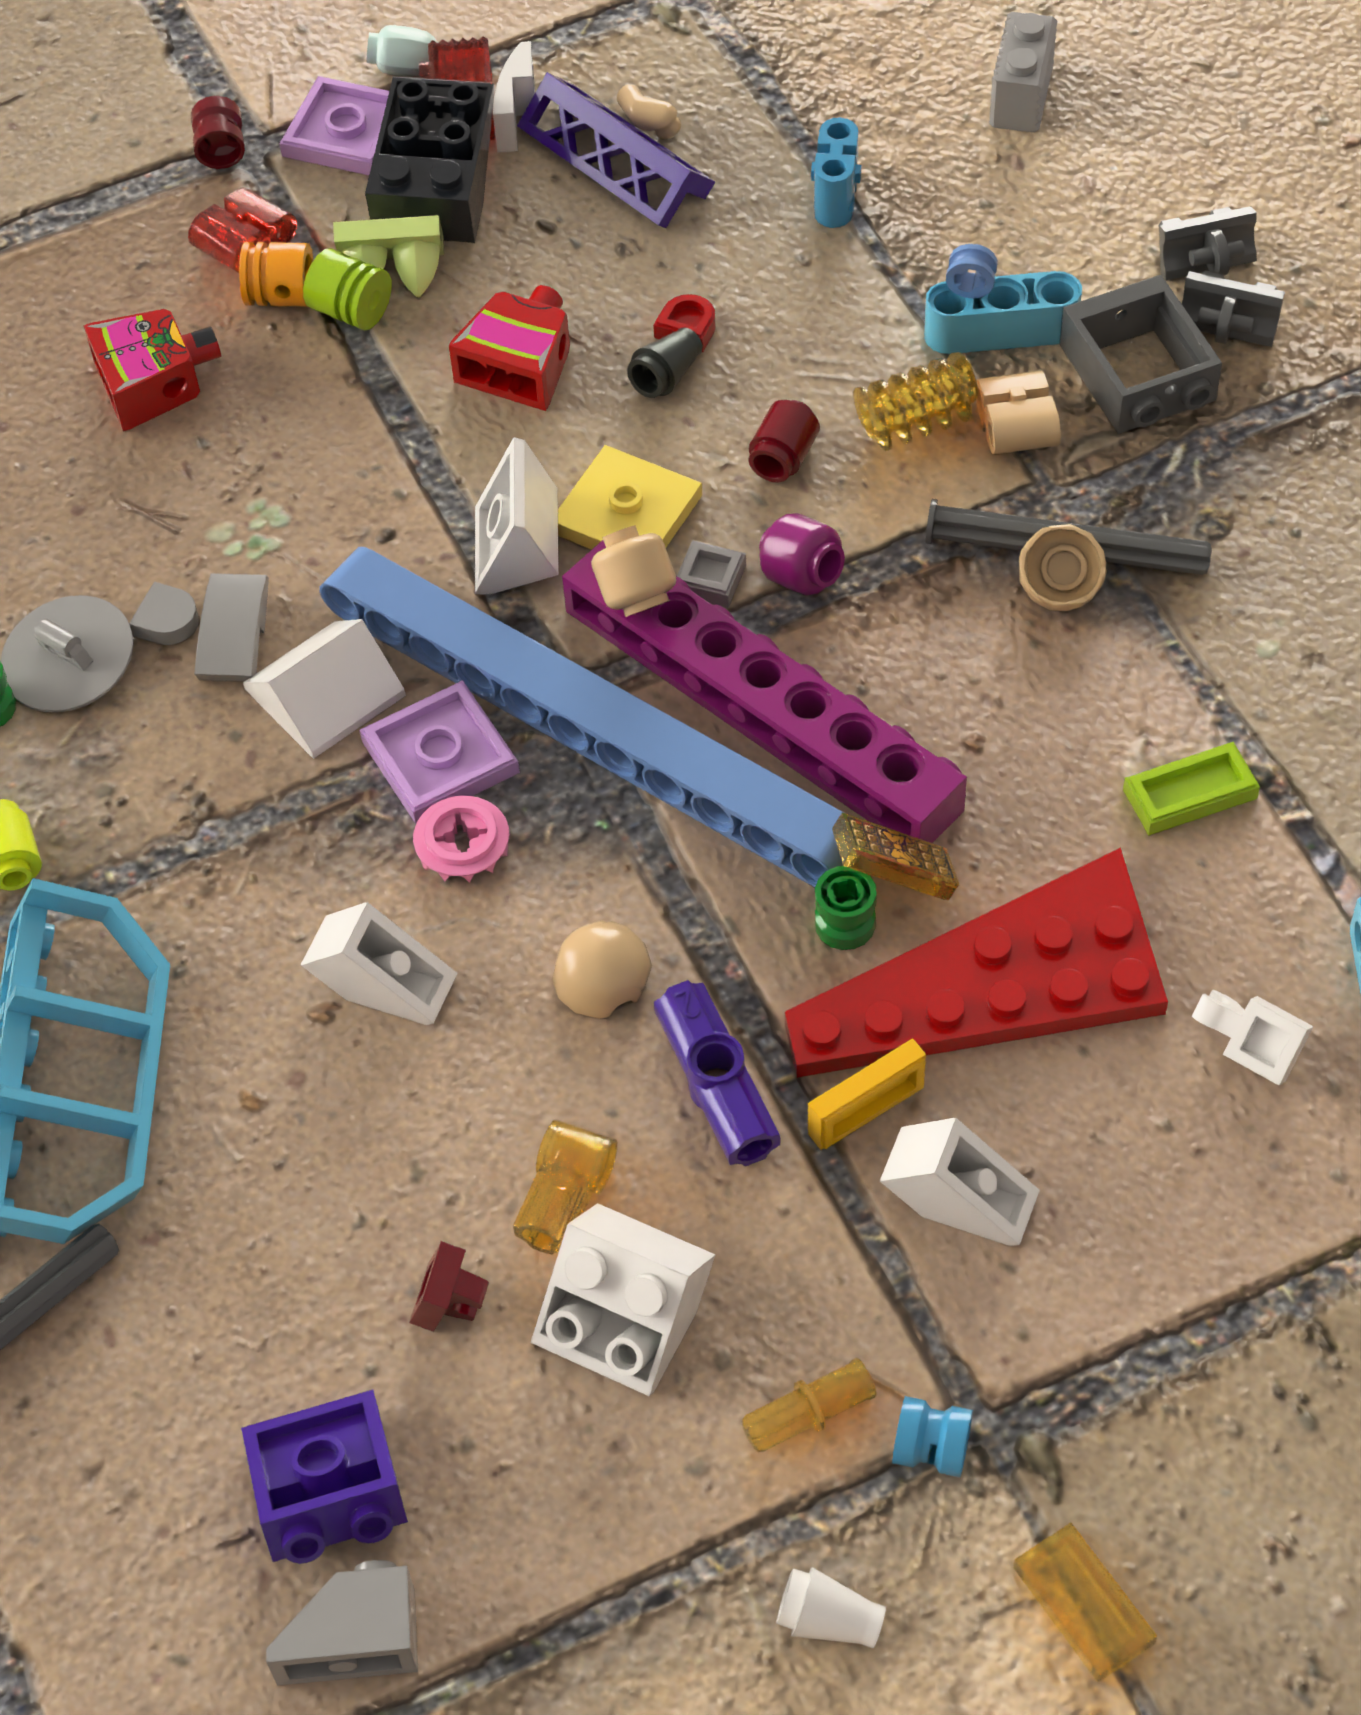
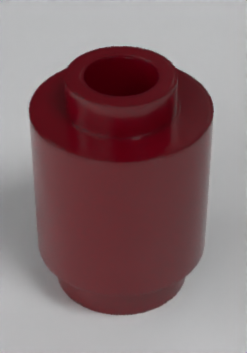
[748,400,820,483]

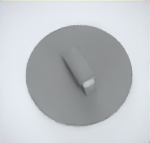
[1,595,133,713]

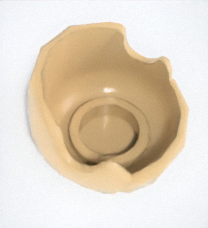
[1019,524,1107,611]
[552,920,652,1019]

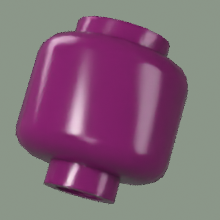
[759,513,845,595]

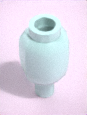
[367,25,459,76]

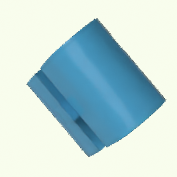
[811,117,862,228]

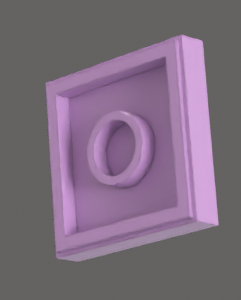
[279,76,389,175]
[359,680,520,824]

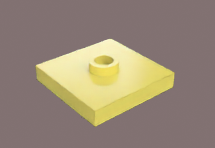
[558,445,702,550]

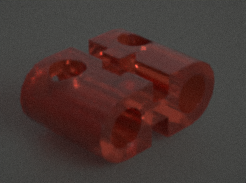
[188,187,297,273]

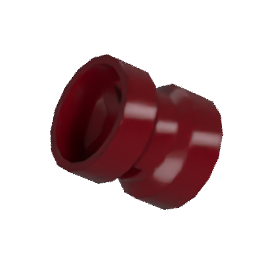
[191,95,245,169]

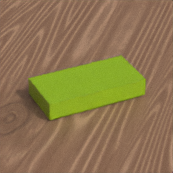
[1123,742,1260,836]

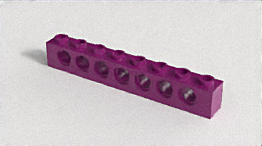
[562,540,967,856]

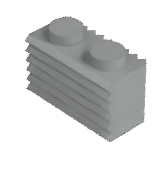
[989,12,1058,133]

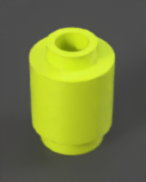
[0,799,42,891]

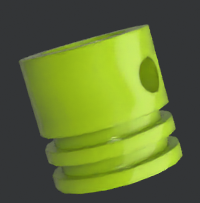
[303,248,392,331]

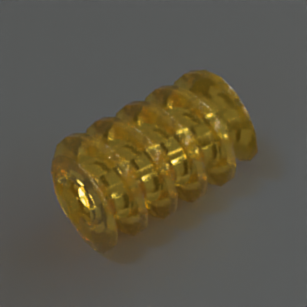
[853,352,978,451]

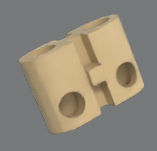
[975,370,1061,455]

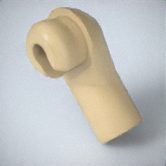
[617,85,681,139]

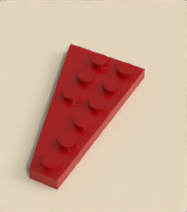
[785,847,1168,1078]

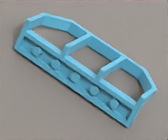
[0,878,170,1244]

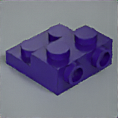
[241,1390,408,1564]

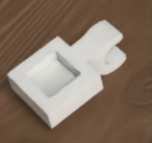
[1192,990,1313,1085]

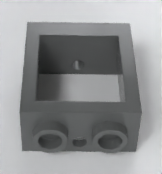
[1060,275,1222,434]

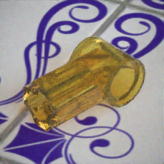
[513,1119,618,1255]

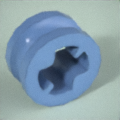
[946,244,998,299]

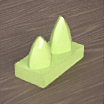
[333,215,444,298]

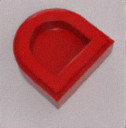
[653,294,716,352]

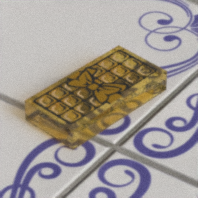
[832,812,959,900]

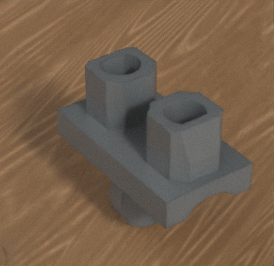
[1159,206,1257,280]
[1182,271,1285,347]

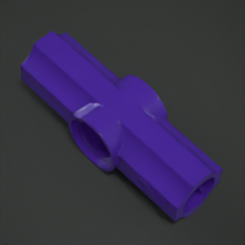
[654,980,781,1167]

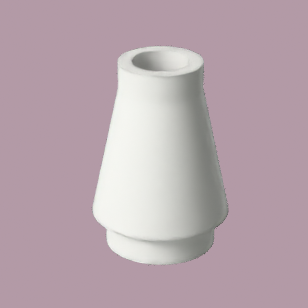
[776,1567,886,1648]

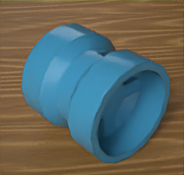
[892,1396,973,1478]

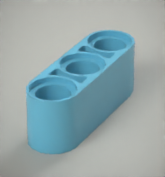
[924,271,1082,354]

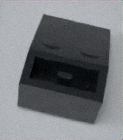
[365,76,495,243]

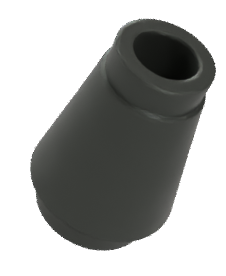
[627,328,702,398]

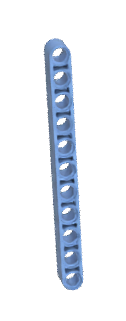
[319,547,868,887]

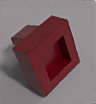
[409,1241,489,1332]

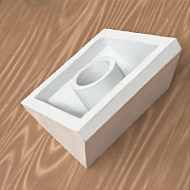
[475,437,559,595]
[243,619,406,759]

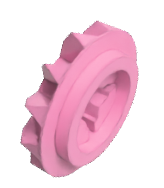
[413,796,510,883]

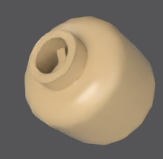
[591,525,676,617]

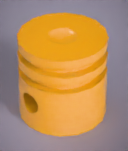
[239,242,314,307]

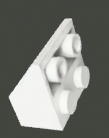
[531,1203,715,1396]

